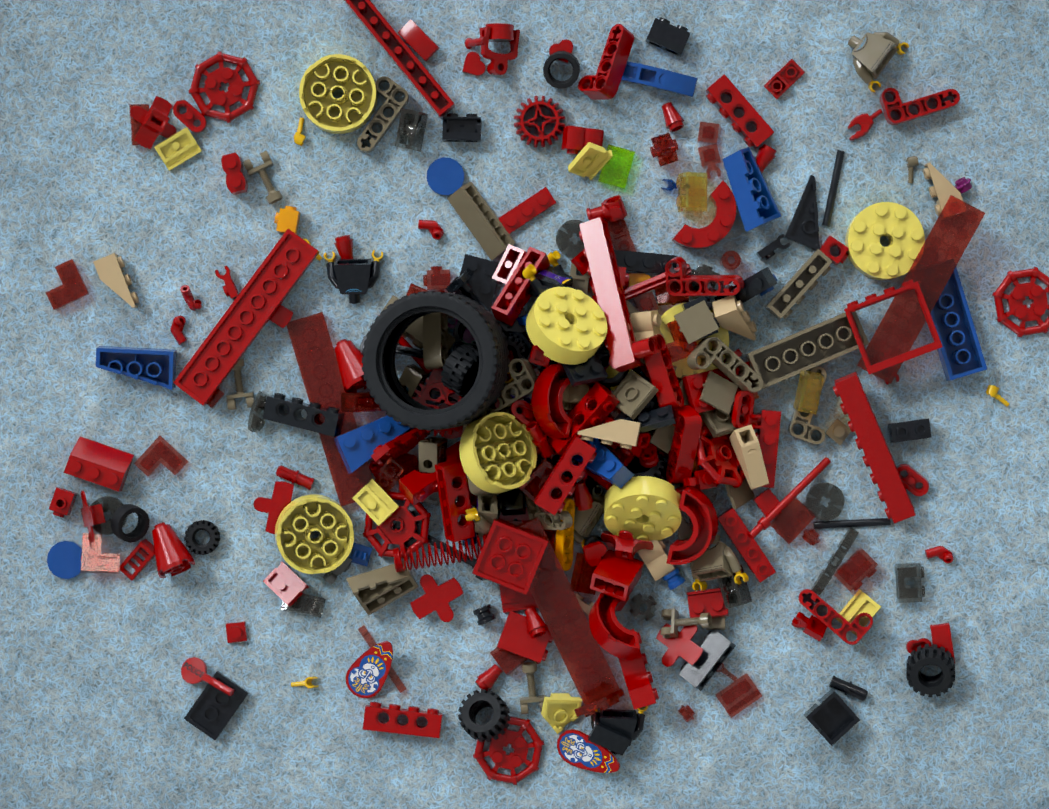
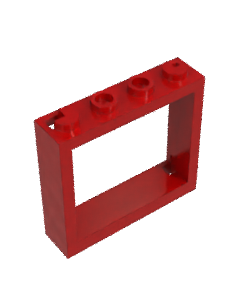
[844,279,943,374]

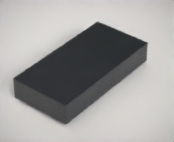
[588,722,631,756]

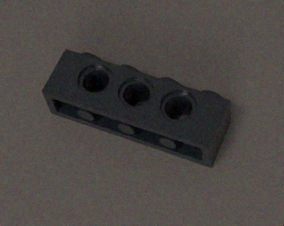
[262,393,345,437]

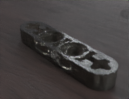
[811,527,859,595]

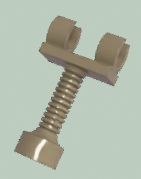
[243,151,283,204]
[226,358,255,410]
[661,608,712,638]
[520,662,546,714]

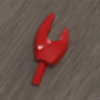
[848,109,883,140]

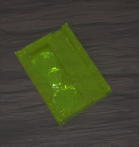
[598,144,635,189]

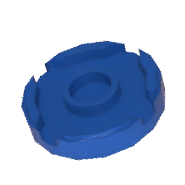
[427,157,465,196]
[47,541,86,579]

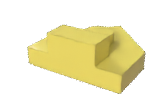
[541,693,582,734]

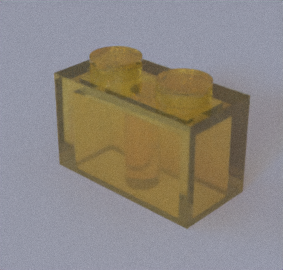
[676,172,707,213]
[793,370,824,414]

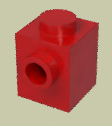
[49,487,77,518]

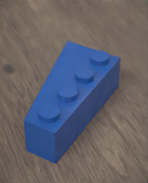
[722,147,781,232]
[96,346,177,390]
[334,415,410,474]
[572,438,634,489]

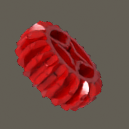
[514,96,565,148]

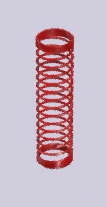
[393,534,488,573]

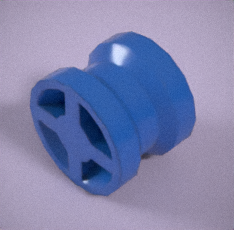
[662,567,686,590]

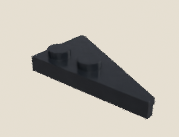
[785,175,820,250]

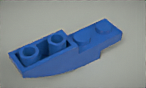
[621,61,698,97]

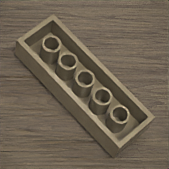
[746,311,869,389]

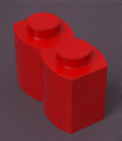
[561,126,604,155]
[221,152,248,195]

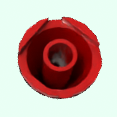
[334,339,367,395]
[152,522,195,578]

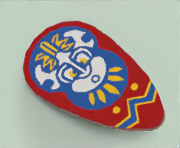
[346,641,393,698]
[557,729,620,773]

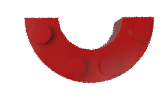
[672,180,736,249]
[531,363,573,439]
[666,486,718,565]
[589,593,640,660]
[618,629,659,710]

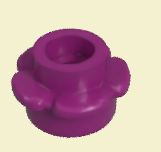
[954,177,972,194]

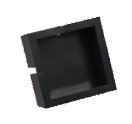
[803,689,860,746]

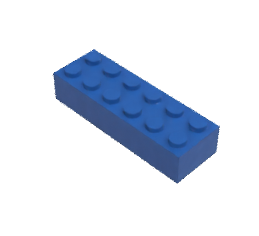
[913,259,987,381]

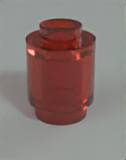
[720,251,741,271]

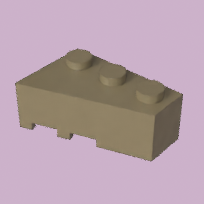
[346,561,418,616]

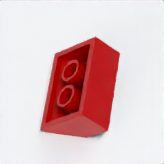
[64,436,134,492]

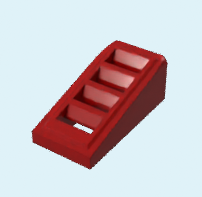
[118,538,155,581]

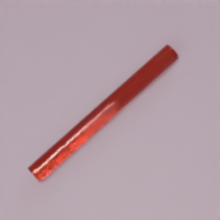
[358,625,407,693]

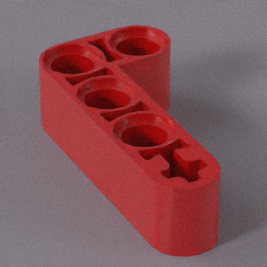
[578,24,634,100]
[880,88,960,125]
[665,257,744,296]
[632,334,684,409]
[666,405,702,484]
[799,589,873,645]

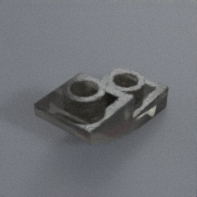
[248,391,270,432]
[281,594,326,618]

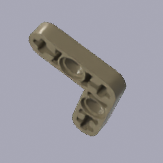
[523,473,573,530]

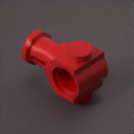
[586,195,627,222]

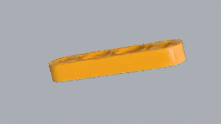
[555,498,575,571]

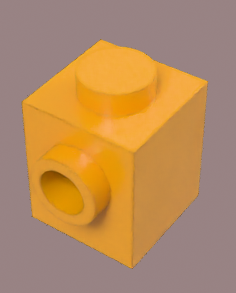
[274,206,300,235]

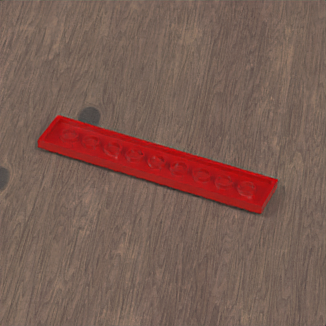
[173,229,319,406]

